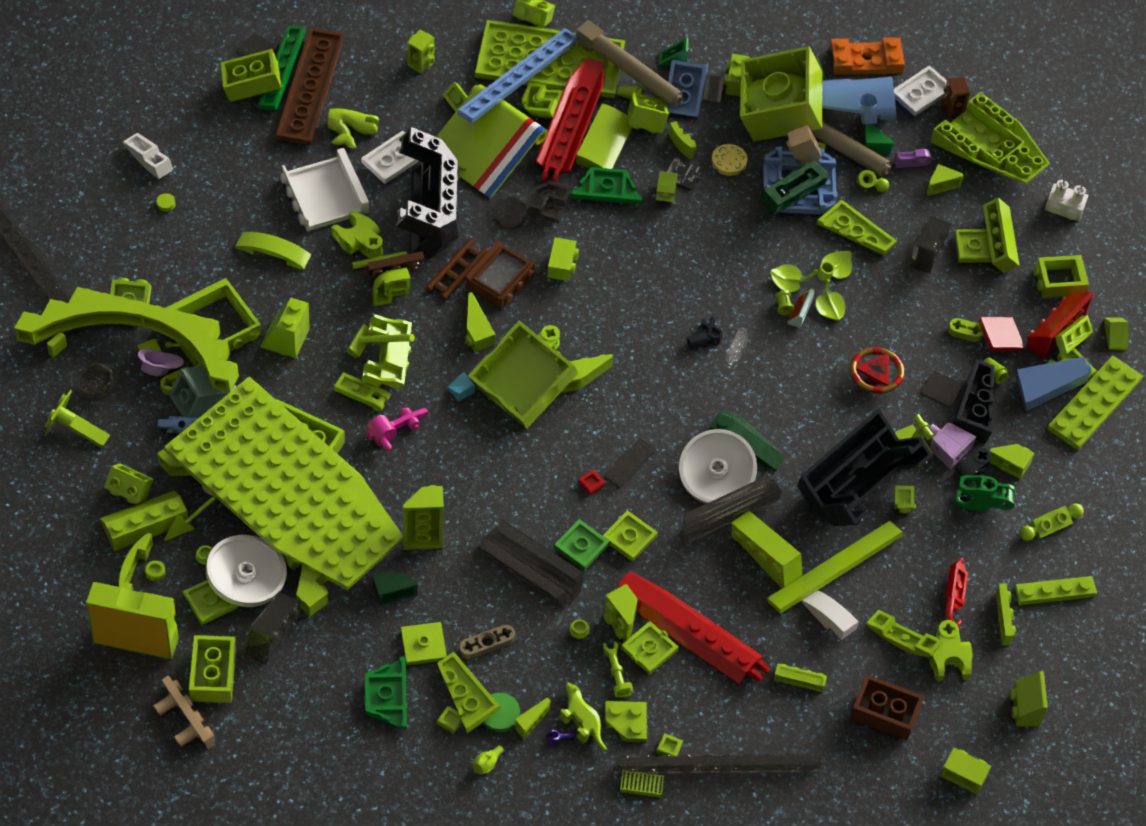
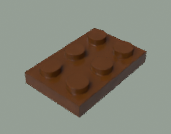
[364,251,424,279]

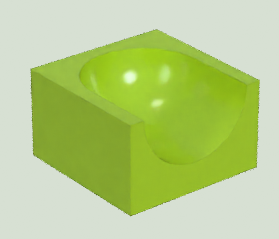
[740,46,822,142]

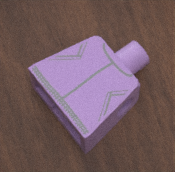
[929,423,976,469]

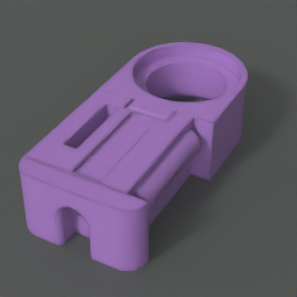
[894,149,932,168]

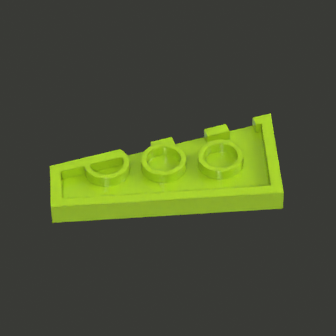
[817,200,897,255]

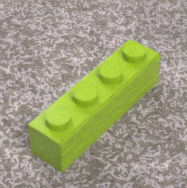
[774,664,827,692]

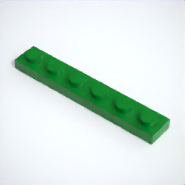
[259,26,306,110]

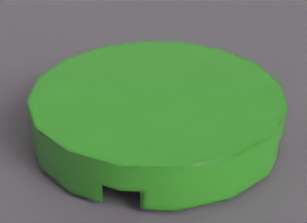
[483,693,520,732]

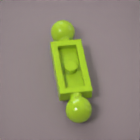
[1019,503,1084,541]

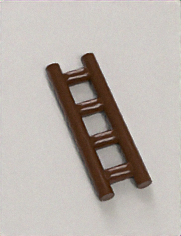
[425,238,489,301]

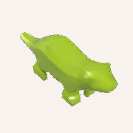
[560,683,607,751]

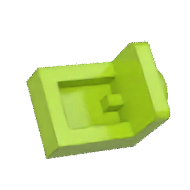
[894,486,916,513]

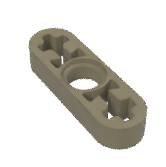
[460,625,515,659]

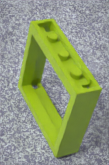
[166,278,261,366]

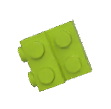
[110,277,152,304]

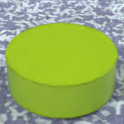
[157,193,175,212]
[145,560,166,581]

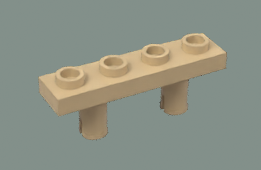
[153,675,215,749]

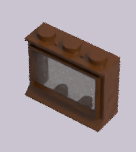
[466,240,536,310]

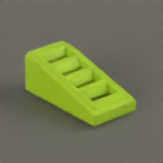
[515,698,551,739]

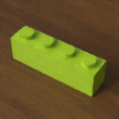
[983,198,1020,273]

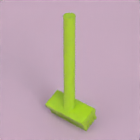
[346,324,415,358]

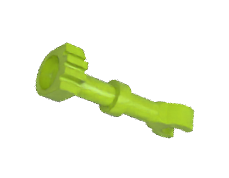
[603,641,633,698]

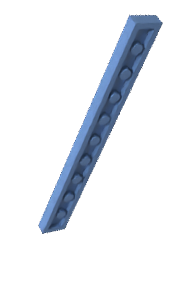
[457,28,579,124]

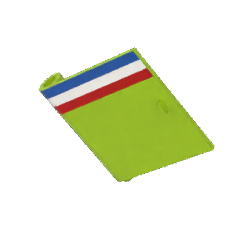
[436,84,548,199]

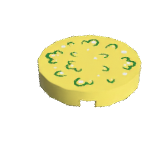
[711,144,747,176]

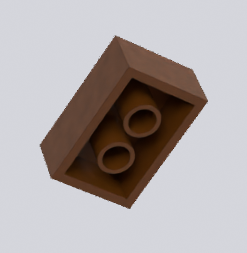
[850,675,924,741]

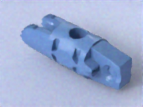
[158,416,198,434]

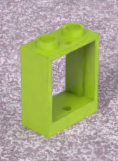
[1033,255,1089,298]

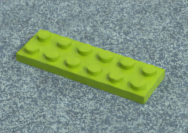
[1047,355,1143,450]

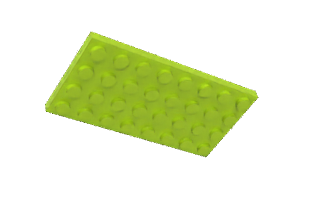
[475,20,625,98]

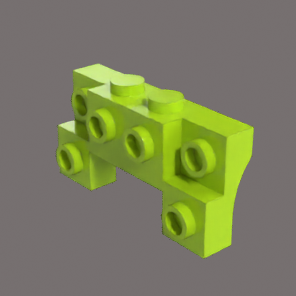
[362,314,412,390]

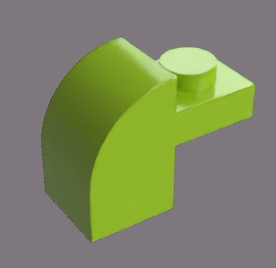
[656,171,677,202]

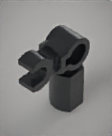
[687,316,723,350]

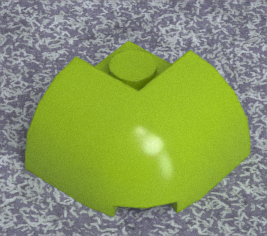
[522,83,563,118]
[373,268,410,306]

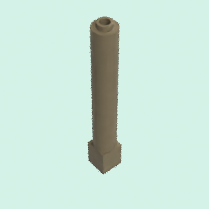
[576,20,683,107]
[811,121,891,177]

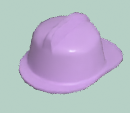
[138,349,184,377]

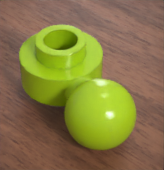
[857,170,889,192]

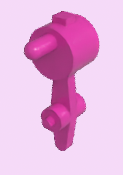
[366,408,429,451]

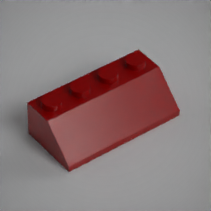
[1026,291,1094,360]

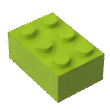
[221,49,281,102]
[189,635,236,703]

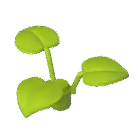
[770,251,852,321]

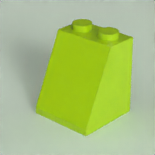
[260,298,310,358]

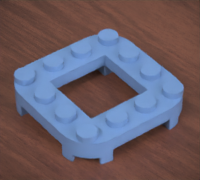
[763,147,837,214]

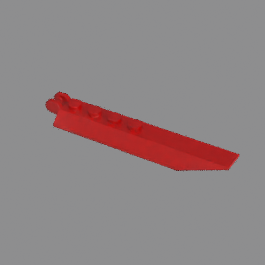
[536,58,604,185]
[618,571,770,685]

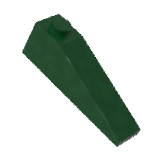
[709,409,785,472]

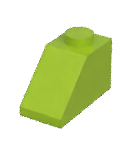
[989,444,1034,479]

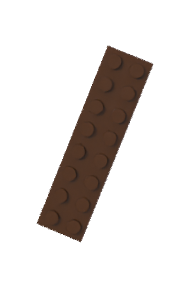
[276,28,345,145]

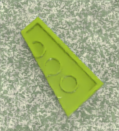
[437,652,501,733]

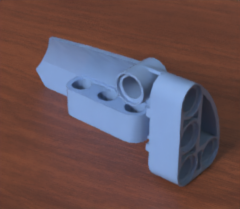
[822,77,896,124]

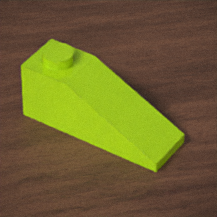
[465,292,495,353]

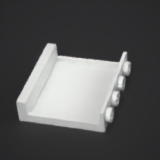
[280,148,369,231]

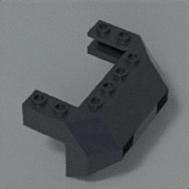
[396,127,460,258]
[797,408,933,527]

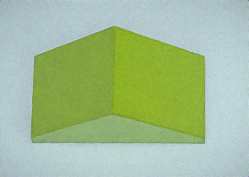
[927,164,963,196]
[1103,318,1129,350]

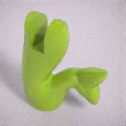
[328,108,379,149]

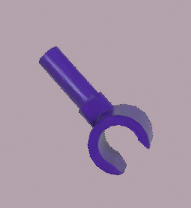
[545,729,575,746]

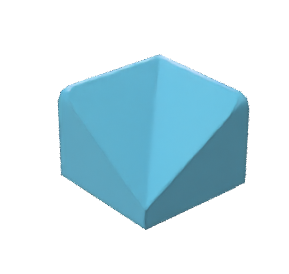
[448,373,474,402]

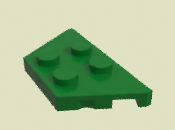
[571,167,642,204]
[365,656,407,730]

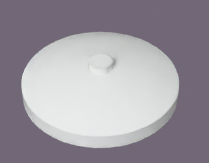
[679,429,757,506]
[206,535,287,607]

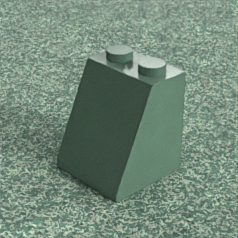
[169,366,236,418]

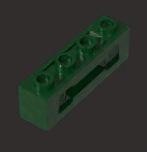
[759,160,830,216]

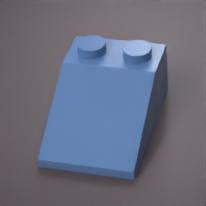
[667,60,708,117]

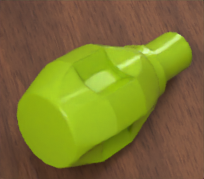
[472,745,504,775]

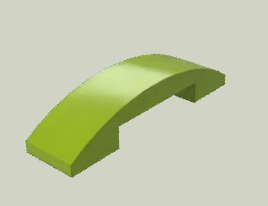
[235,232,311,270]
[119,533,153,591]
[867,610,943,657]

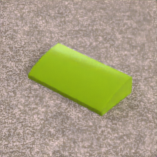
[576,103,632,169]

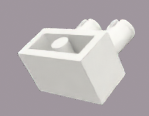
[1045,180,1088,221]

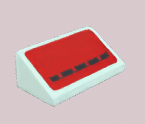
[787,289,815,328]

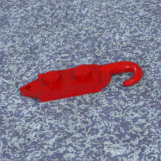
[945,557,968,628]

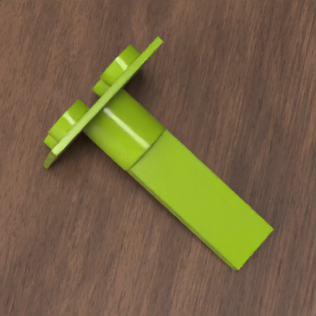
[44,390,110,448]

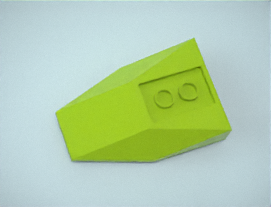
[930,92,1050,184]

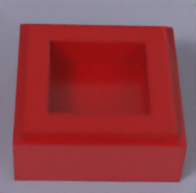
[578,470,605,496]

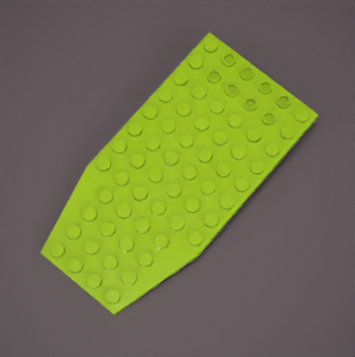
[164,376,404,590]

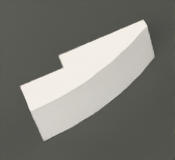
[123,133,173,179]
[801,590,858,640]

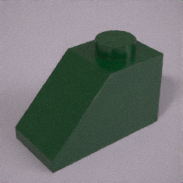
[372,570,418,605]

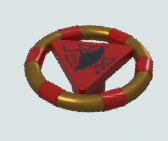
[849,347,904,394]

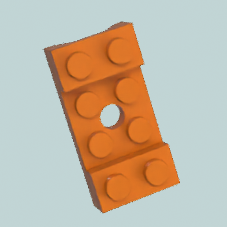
[830,38,905,75]

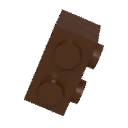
[941,76,970,117]

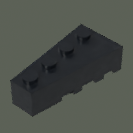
[952,359,994,444]

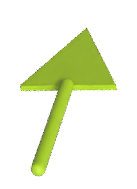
[164,496,216,541]

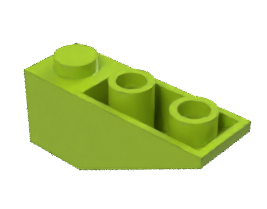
[561,354,613,393]

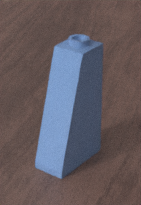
[1017,357,1091,411]

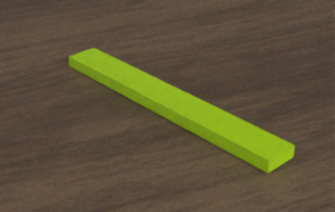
[768,521,902,614]

